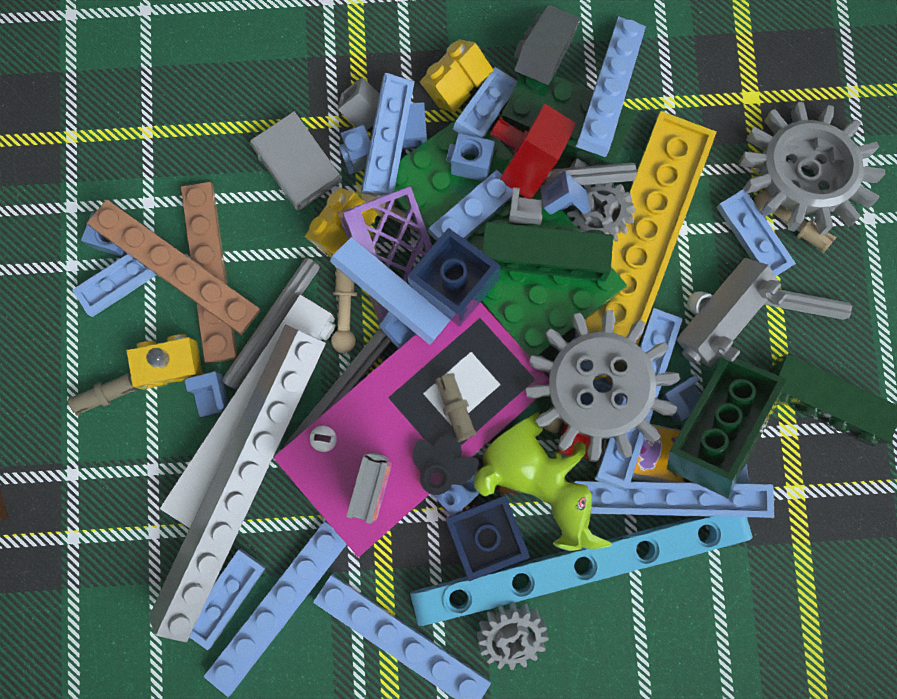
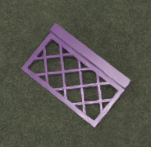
[337,186,432,323]

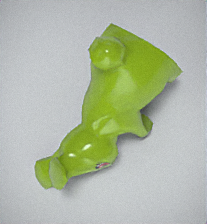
[473,412,612,551]

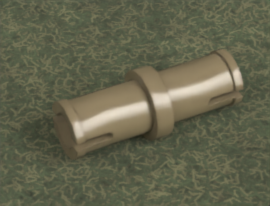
[68,373,137,416]
[435,373,477,442]

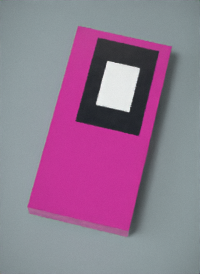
[273,302,549,558]

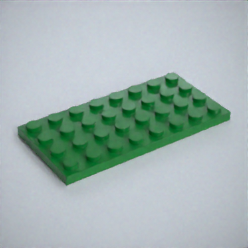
[394,119,627,358]

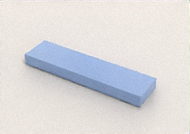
[361,73,414,197]
[329,237,450,345]

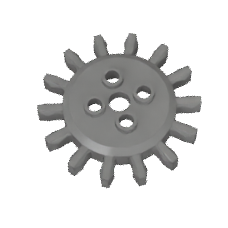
[739,102,885,235]
[526,310,680,462]

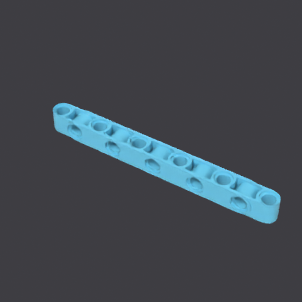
[410,516,753,626]

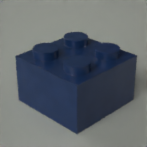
[407,228,500,327]
[445,495,530,581]

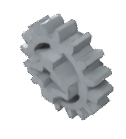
[567,183,635,242]
[477,602,549,670]

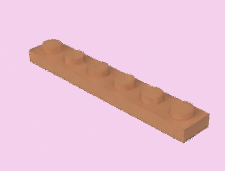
[181,182,238,364]
[87,200,260,335]

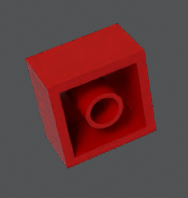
[490,104,577,199]

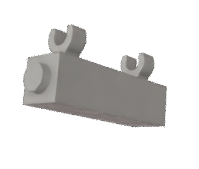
[676,258,787,367]

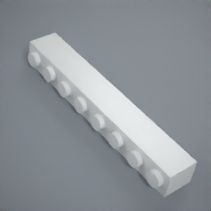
[160,295,335,528]

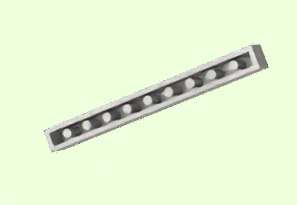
[148,324,326,643]

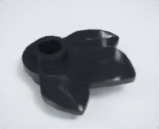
[413,432,479,495]

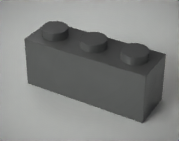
[514,5,581,85]

